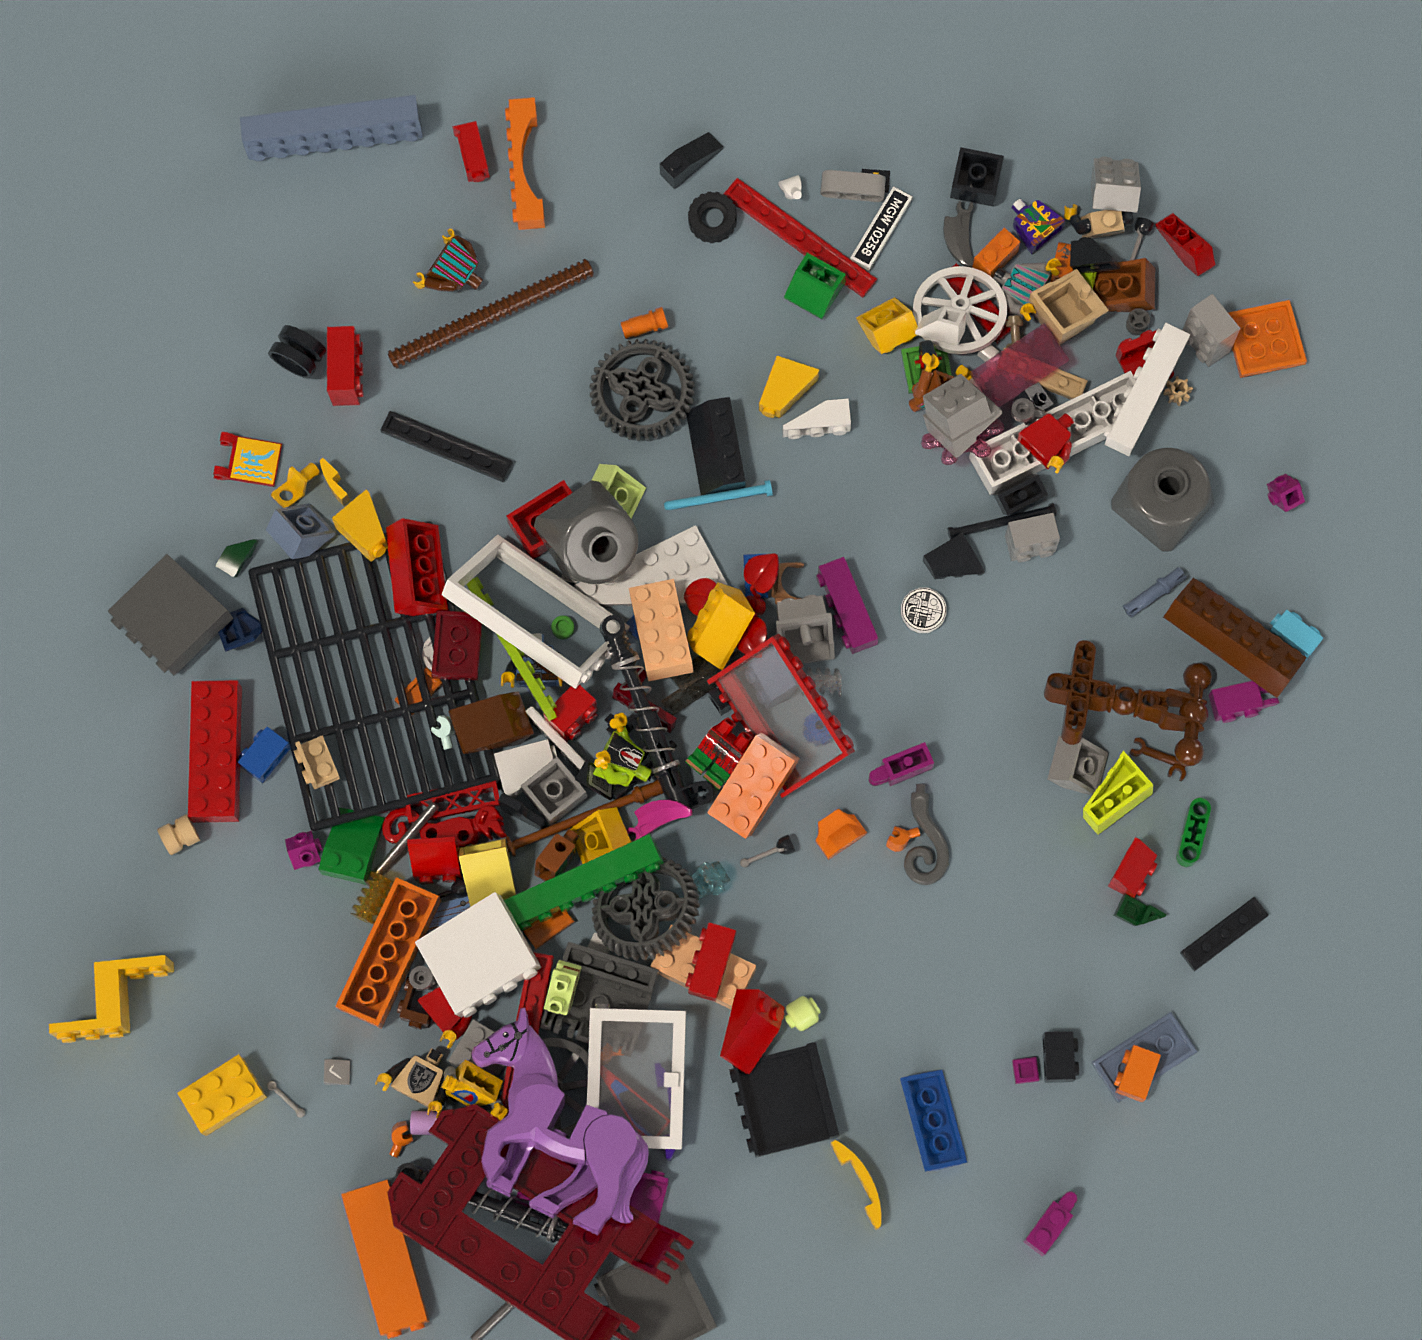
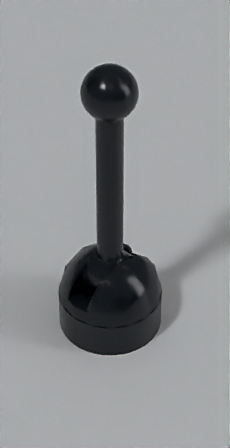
[437,878,468,898]

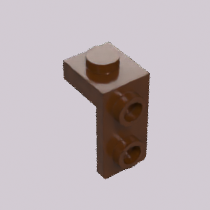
[397,977,431,1030]

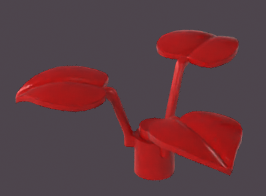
[684,553,779,658]

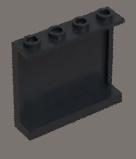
[729,1042,839,1158]

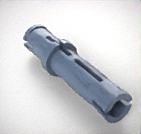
[1123,567,1186,618]

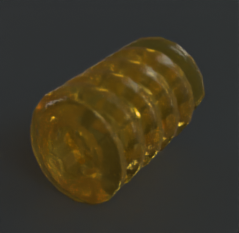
[350,871,393,925]

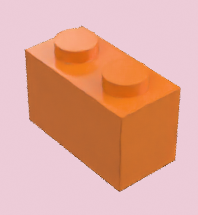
[972,228,1021,278]
[1114,1045,1161,1103]

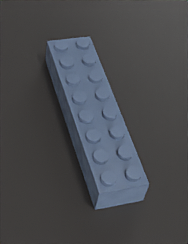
[240,95,423,161]

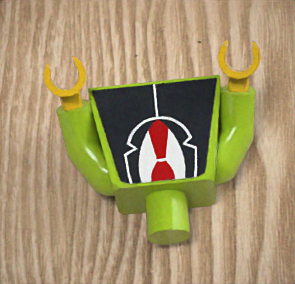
[593,713,652,786]

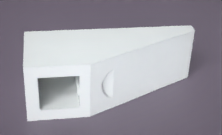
[783,399,851,439]

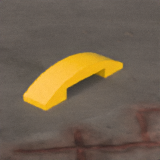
[830,1140,881,1230]

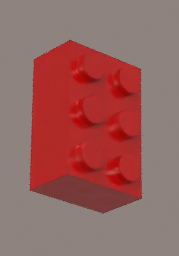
[327,326,364,406]
[506,480,572,559]

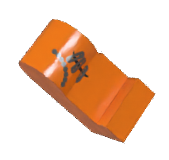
[1050,242,1073,282]

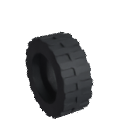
[688,191,737,243]

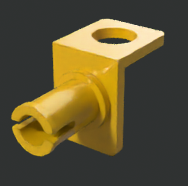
[271,462,320,508]

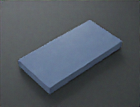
[1092,1012,1198,1103]

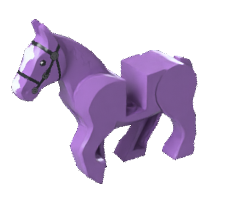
[471,1008,649,1235]

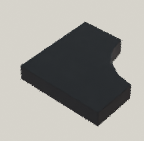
[498,793,546,830]

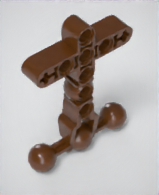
[1044,640,1212,766]

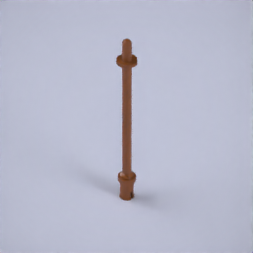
[505,780,663,857]

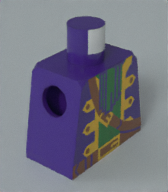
[1011,199,1065,255]

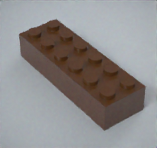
[1163,577,1307,698]

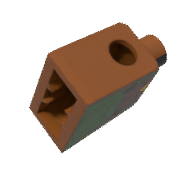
[534,829,579,881]

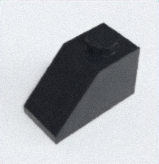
[1070,237,1120,274]

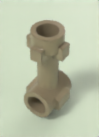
[1006,315,1028,356]

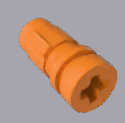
[620,307,669,339]

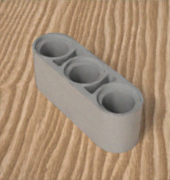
[820,170,886,202]

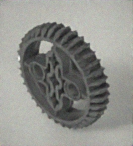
[589,339,695,442]
[591,857,700,961]

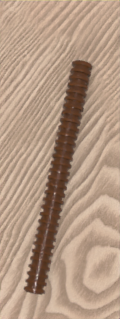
[388,259,594,369]

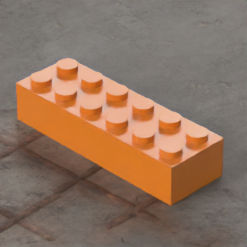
[335,877,442,1029]

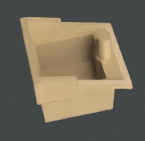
[1029,269,1109,347]

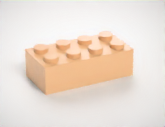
[629,579,693,682]
[650,925,756,1010]

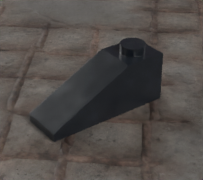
[659,132,723,189]

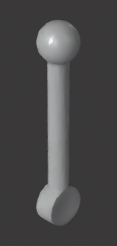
[267,1081,305,1118]

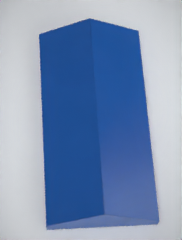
[900,1070,967,1172]

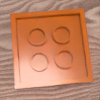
[1228,300,1307,378]

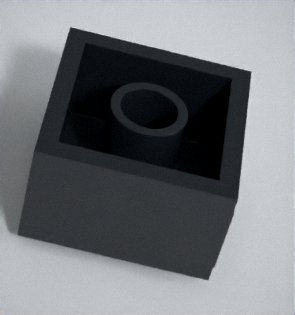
[950,147,1004,206]

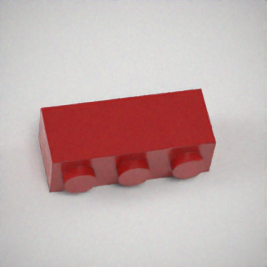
[685,922,736,1002]

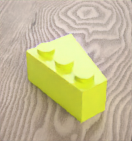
[1083,750,1153,835]

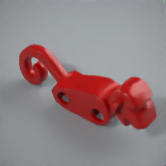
[382,805,507,847]

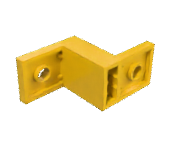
[49,955,174,1043]

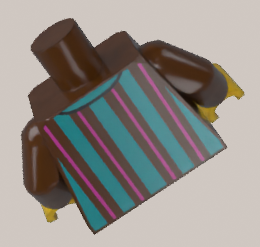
[413,228,483,292]

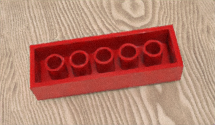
[188,680,242,823]

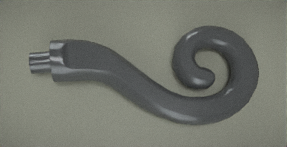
[904,784,949,885]

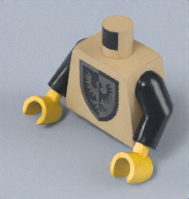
[1064,204,1133,239]
[375,1048,449,1118]

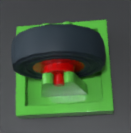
[901,340,952,394]

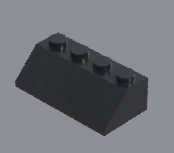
[686,397,746,495]

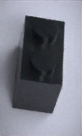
[993,474,1048,515]
[1042,1031,1079,1083]

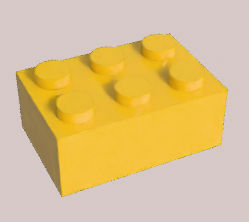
[177,1054,267,1136]

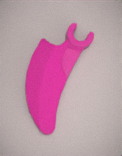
[626,800,693,842]

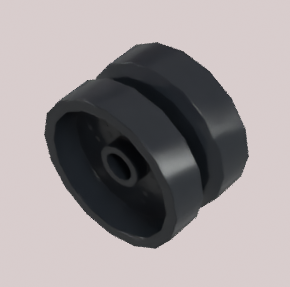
[268,325,326,379]

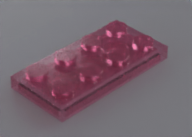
[970,323,1069,408]

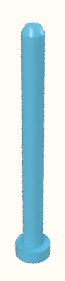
[664,480,773,510]

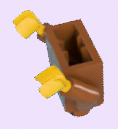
[909,353,972,412]

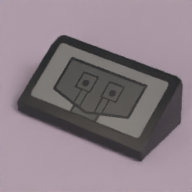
[575,760,614,801]

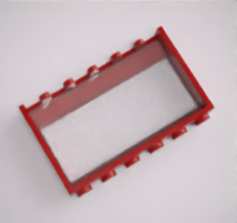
[707,634,855,798]

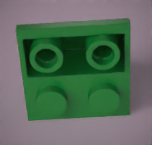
[784,253,846,320]

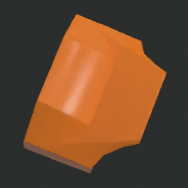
[815,809,867,860]

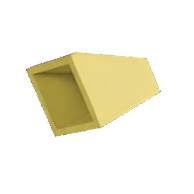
[459,839,516,906]

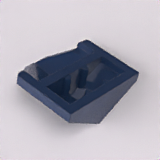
[218,608,262,652]

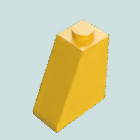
[759,356,819,418]
[332,490,388,562]

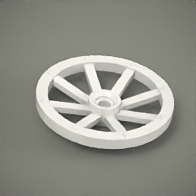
[913,266,1007,354]

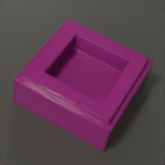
[1012,1057,1040,1084]

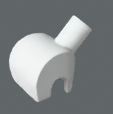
[779,175,802,200]

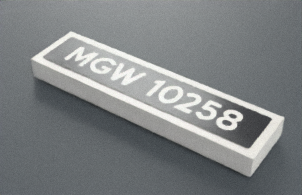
[850,187,913,271]
[526,707,585,772]

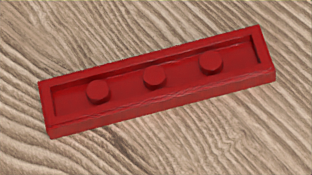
[946,263,1011,343]

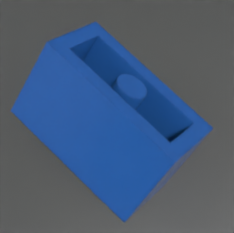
[238,727,291,783]

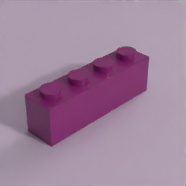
[816,557,878,654]

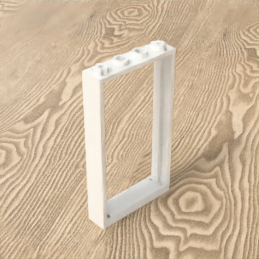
[442,535,630,689]

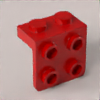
[1115,330,1174,380]

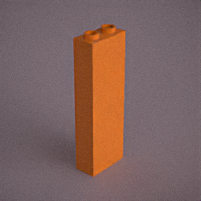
[341,1179,430,1339]

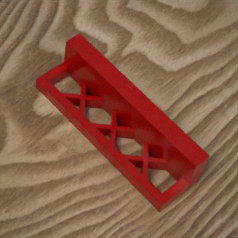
[405,781,500,824]

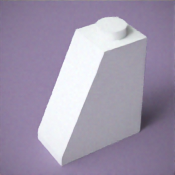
[494,739,557,799]

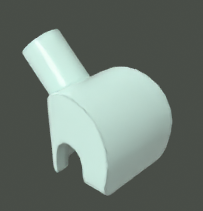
[431,715,455,750]

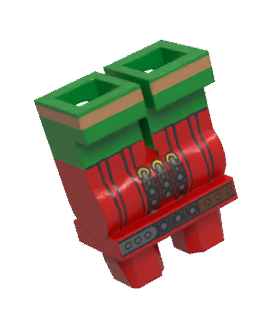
[685,717,753,790]

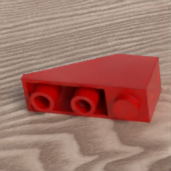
[1155,213,1216,277]

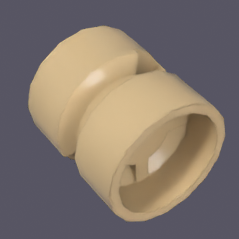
[157,814,200,856]

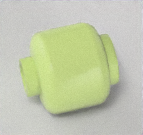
[784,996,821,1031]

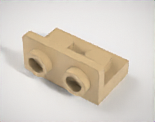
[293,735,340,790]

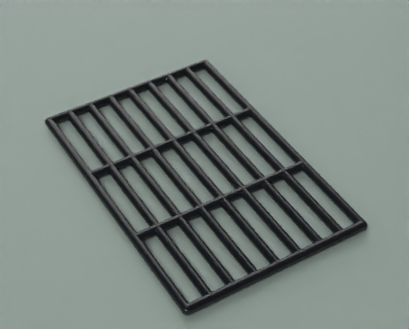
[248,521,500,831]

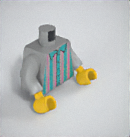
[993,258,1062,321]

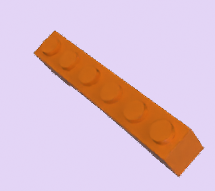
[505,97,545,230]

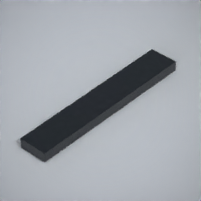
[380,411,513,483]

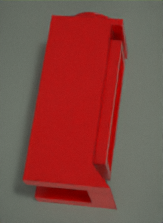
[452,121,490,182]

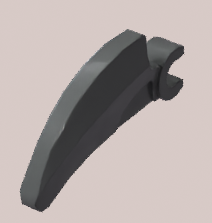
[943,201,974,267]

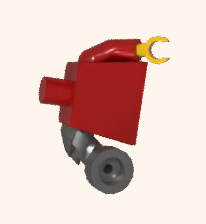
[1011,398,1074,474]
[409,966,472,1048]

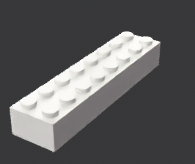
[969,371,1136,496]

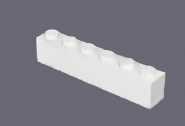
[1104,323,1190,456]

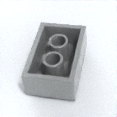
[1091,157,1141,212]
[1182,294,1240,367]

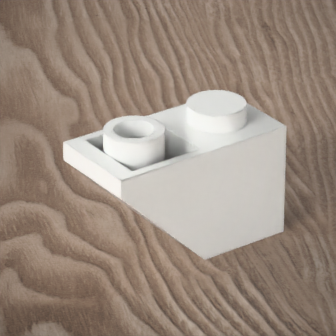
[915,306,966,345]

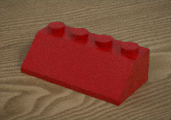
[386,518,448,616]

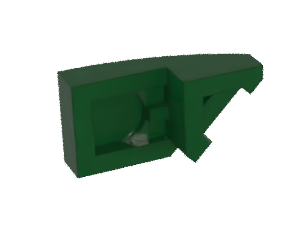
[215,539,259,577]
[1113,894,1166,926]

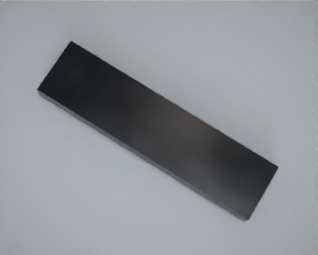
[1180,897,1269,972]

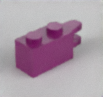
[1208,681,1279,723]
[868,742,934,786]
[1023,1191,1078,1257]

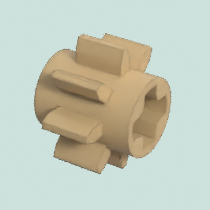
[1163,376,1193,406]

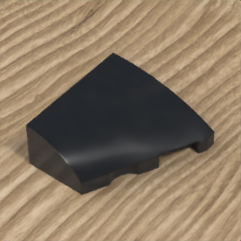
[923,533,985,579]

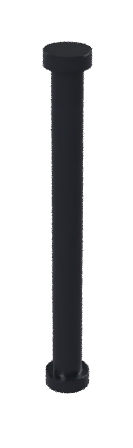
[947,503,1056,540]

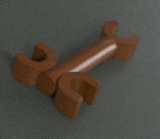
[1130,738,1186,782]

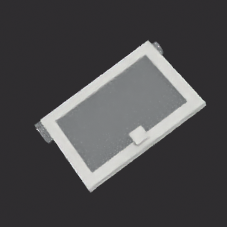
[587,1003,686,1149]

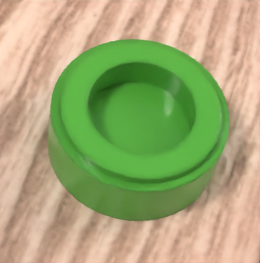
[551,615,574,640]

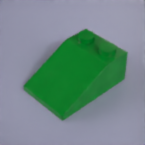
[318,807,385,885]

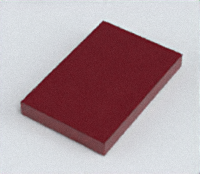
[431,611,483,681]

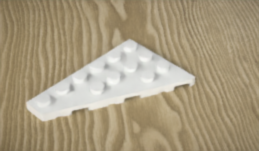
[574,525,728,607]

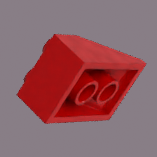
[407,837,462,884]
[720,989,785,1074]

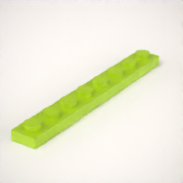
[466,577,557,721]

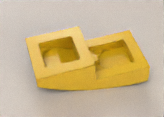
[320,458,350,506]

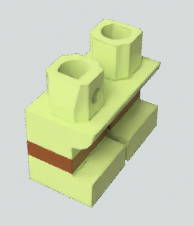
[544,960,582,1016]

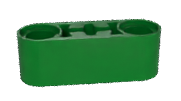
[1176,798,1211,867]

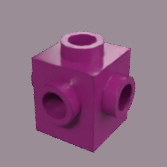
[1267,474,1305,512]
[285,830,323,870]

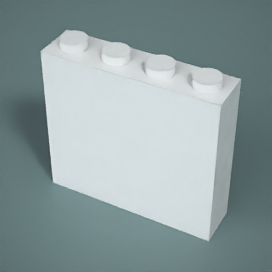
[415,892,542,1018]

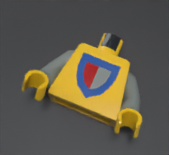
[441,1060,509,1121]

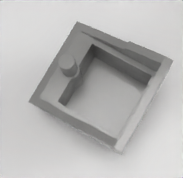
[923,374,1002,458]
[776,595,835,664]

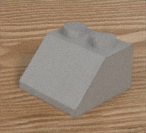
[1048,736,1108,796]
[448,1020,504,1078]

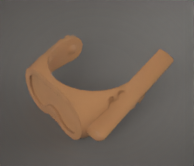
[771,562,804,604]

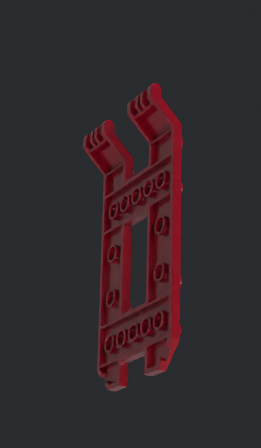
[387,1104,694,1340]

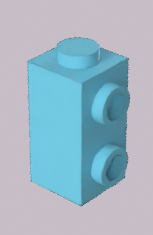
[1270,610,1323,661]

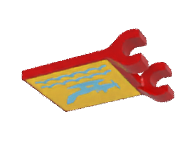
[213,432,282,487]

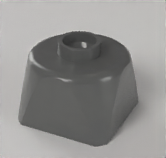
[1111,448,1214,552]
[534,480,638,584]

